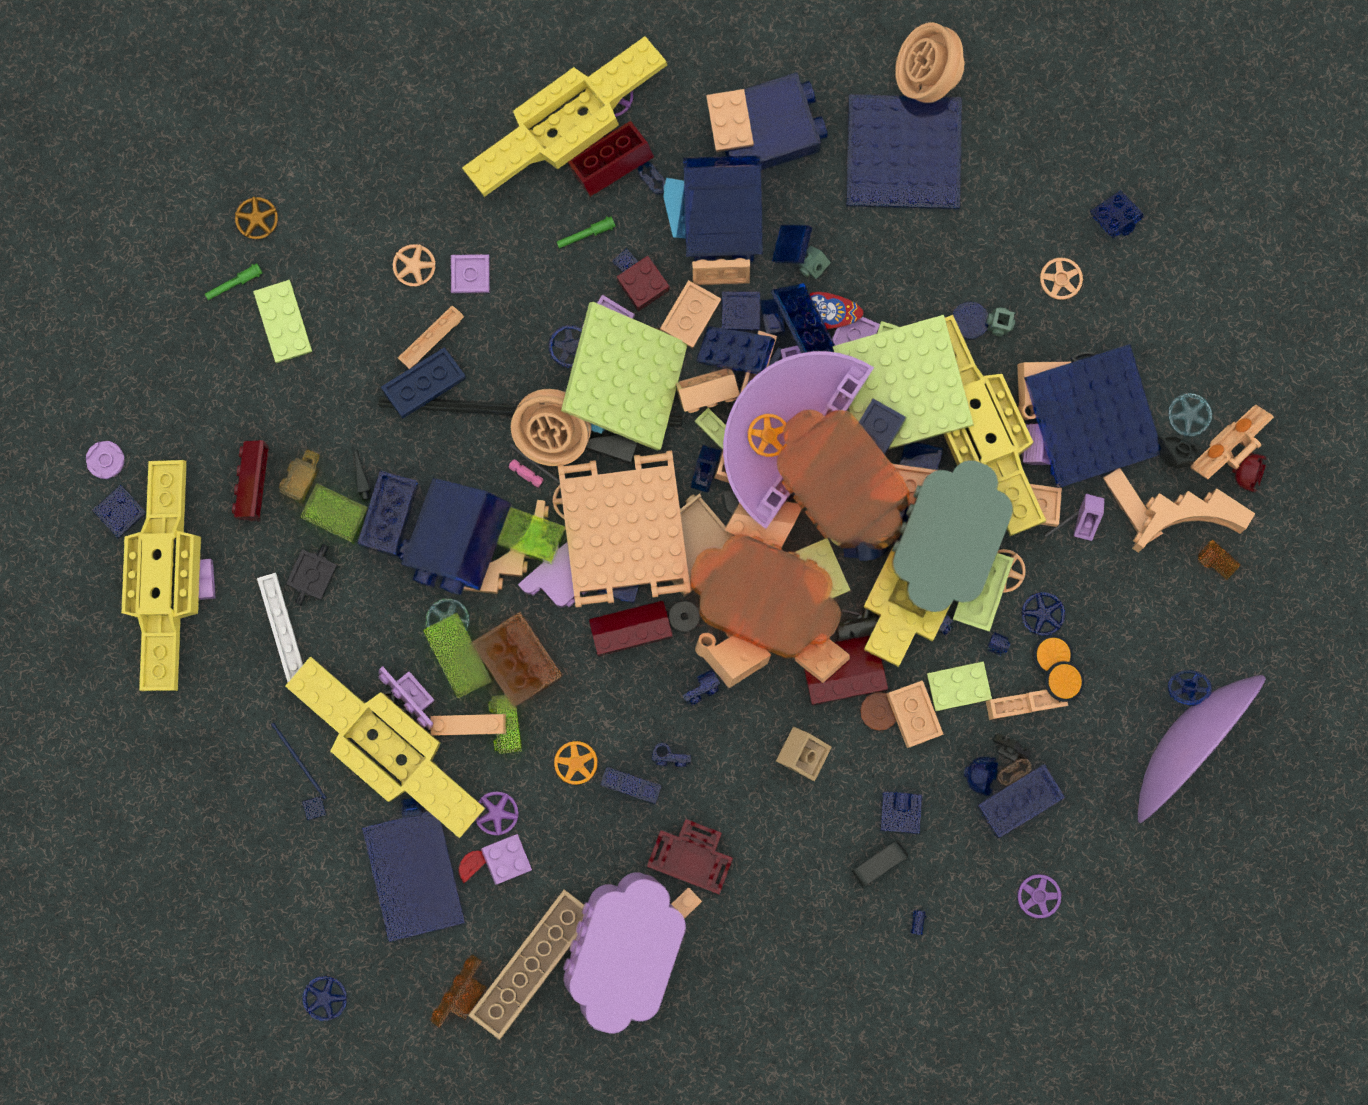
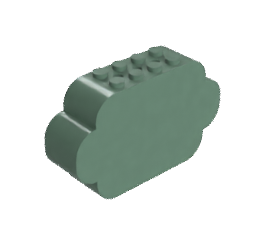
[892,460,1013,612]

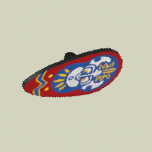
[799,292,864,330]

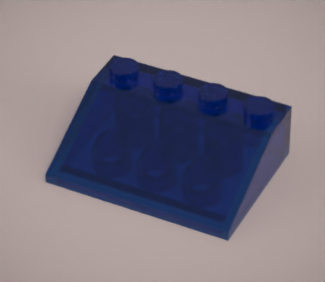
[771,283,835,353]

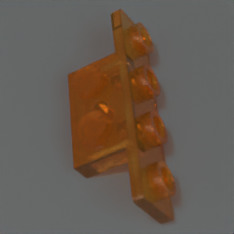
[430,954,486,1028]

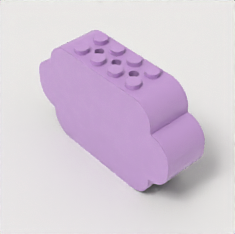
[564,873,685,1033]

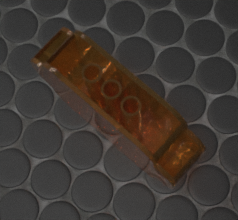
[777,409,910,549]
[690,534,841,658]

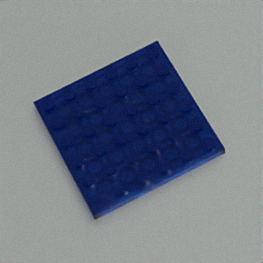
[846,94,962,209]
[1024,344,1161,488]

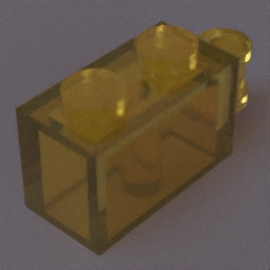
[279,449,320,504]

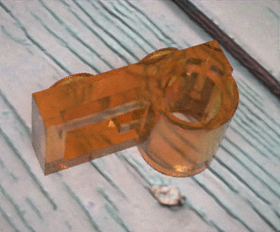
[1198,539,1241,580]

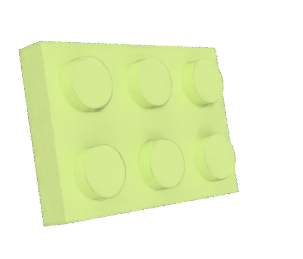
[792,538,850,606]
[927,662,992,711]

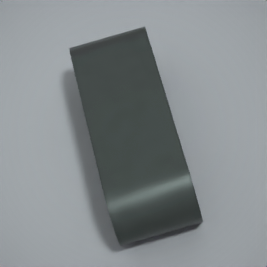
[852,840,909,888]

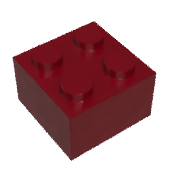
[617,256,670,312]

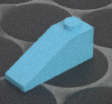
[663,178,695,239]

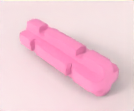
[509,460,543,487]

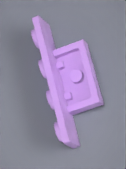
[379,666,434,730]

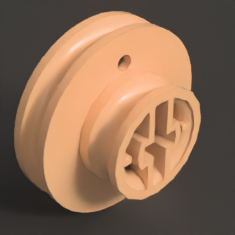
[895,23,965,103]
[511,389,592,466]

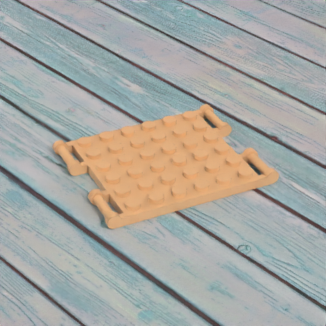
[558,450,691,607]

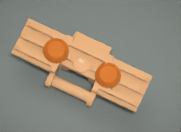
[1190,405,1274,479]

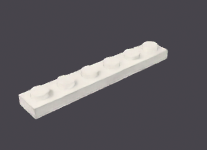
[257,573,303,682]

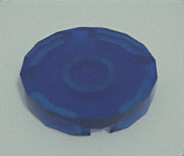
[953,302,988,340]

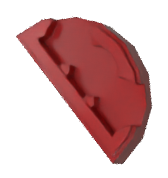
[458,851,486,883]

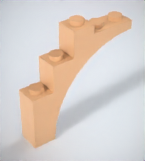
[1132,489,1255,553]
[451,500,553,594]

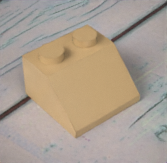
[776,727,832,781]

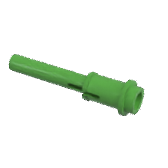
[557,216,616,249]
[205,264,263,300]

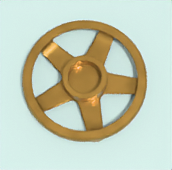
[235,197,278,239]

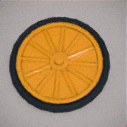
[1033,635,1073,674]
[1045,661,1084,702]

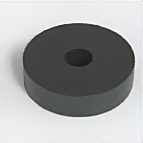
[669,601,700,632]

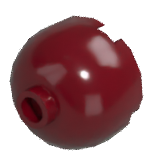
[1232,453,1266,493]

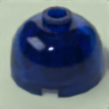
[964,756,998,796]

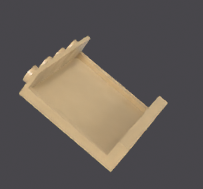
[671,493,744,597]

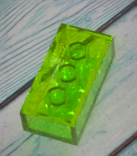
[423,612,492,699]

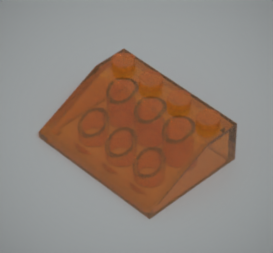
[471,612,563,707]

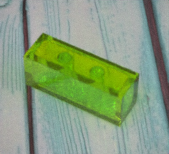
[488,693,523,755]

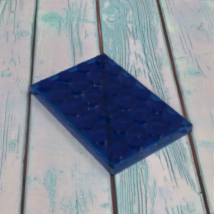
[362,811,465,942]

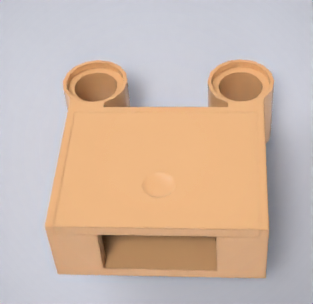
[1017,362,1076,420]
[695,615,771,688]

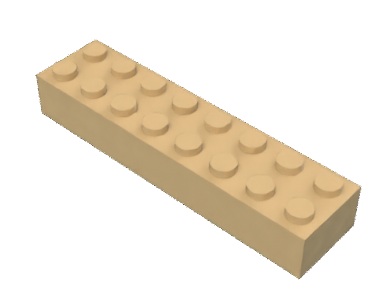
[468,890,584,1040]

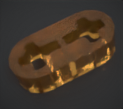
[997,758,1032,786]

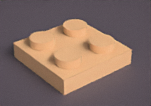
[795,633,850,683]

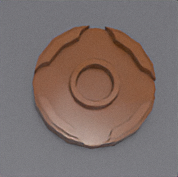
[860,692,896,731]

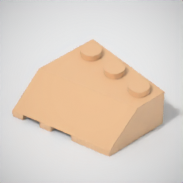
[725,501,804,557]

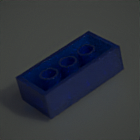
[357,470,419,557]
[976,764,1065,839]

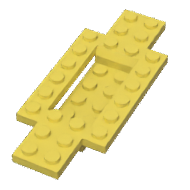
[863,516,950,667]

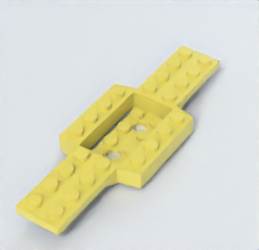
[462,37,668,197]
[943,315,1046,536]
[122,460,201,691]
[285,657,485,838]

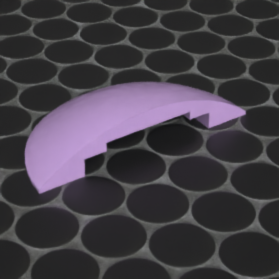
[723,351,874,529]
[1138,675,1266,823]

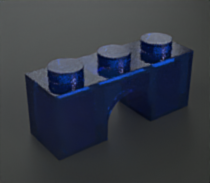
[600,767,662,805]

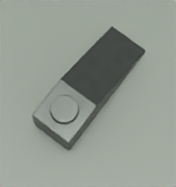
[585,435,638,465]

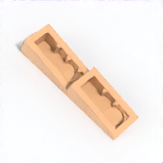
[1103,468,1163,543]
[986,690,1068,720]

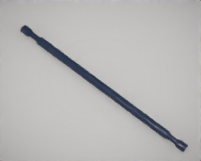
[271,723,327,799]

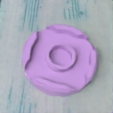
[86,441,125,479]

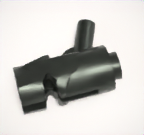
[836,602,879,641]

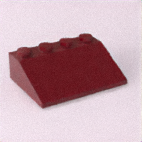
[800,635,888,706]

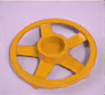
[747,414,790,457]
[554,741,598,785]

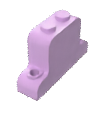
[518,542,587,608]

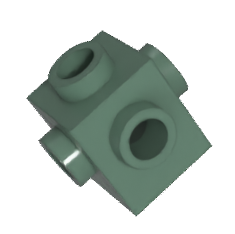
[796,246,831,279]
[986,307,1015,336]

